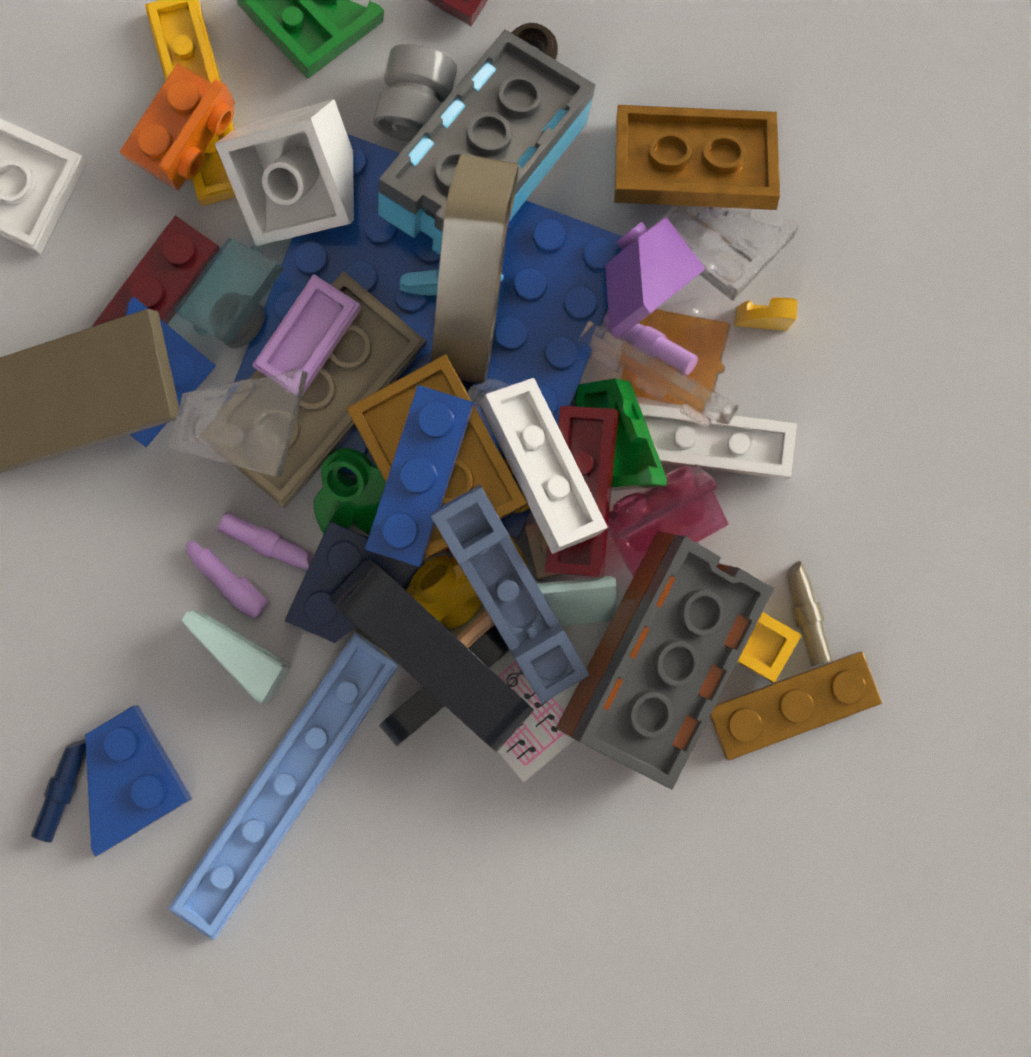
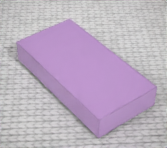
[252,274,362,399]

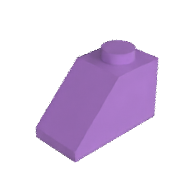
[605,217,706,339]

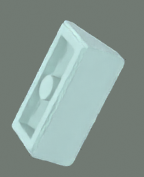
[537,576,617,626]

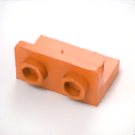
[119,63,235,191]

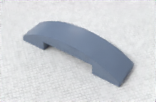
[430,484,590,704]

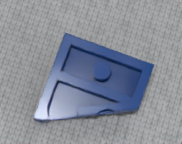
[85,705,192,857]

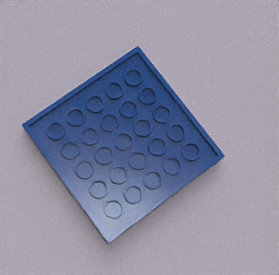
[223,134,623,540]

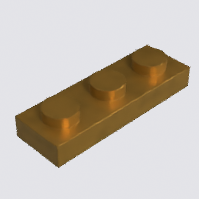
[710,652,883,761]

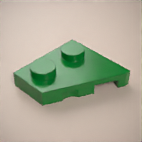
[237,0,384,79]
[576,378,667,491]

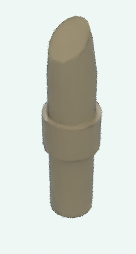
[787,561,833,666]

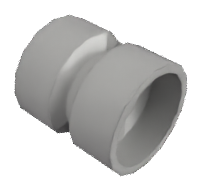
[373,44,457,142]

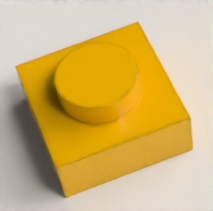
[737,612,802,683]

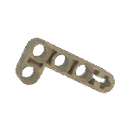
[431,154,519,385]

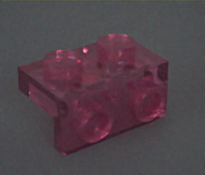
[608,464,729,577]

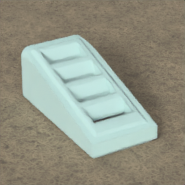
[181,610,291,704]

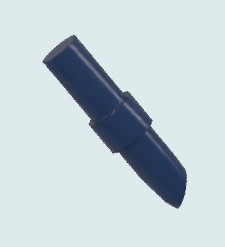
[30,740,86,843]

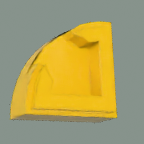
[734,297,798,331]

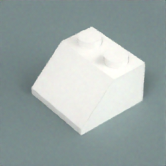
[215,99,354,246]

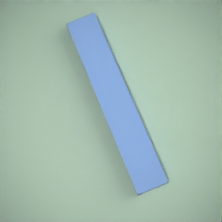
[168,632,400,940]

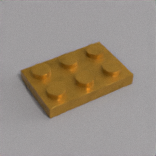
[614,105,780,210]
[346,354,528,558]

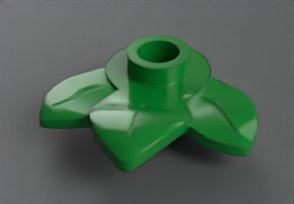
[313,448,386,535]

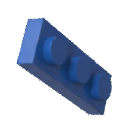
[365,385,474,567]

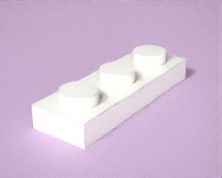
[479,378,608,554]
[639,404,797,480]

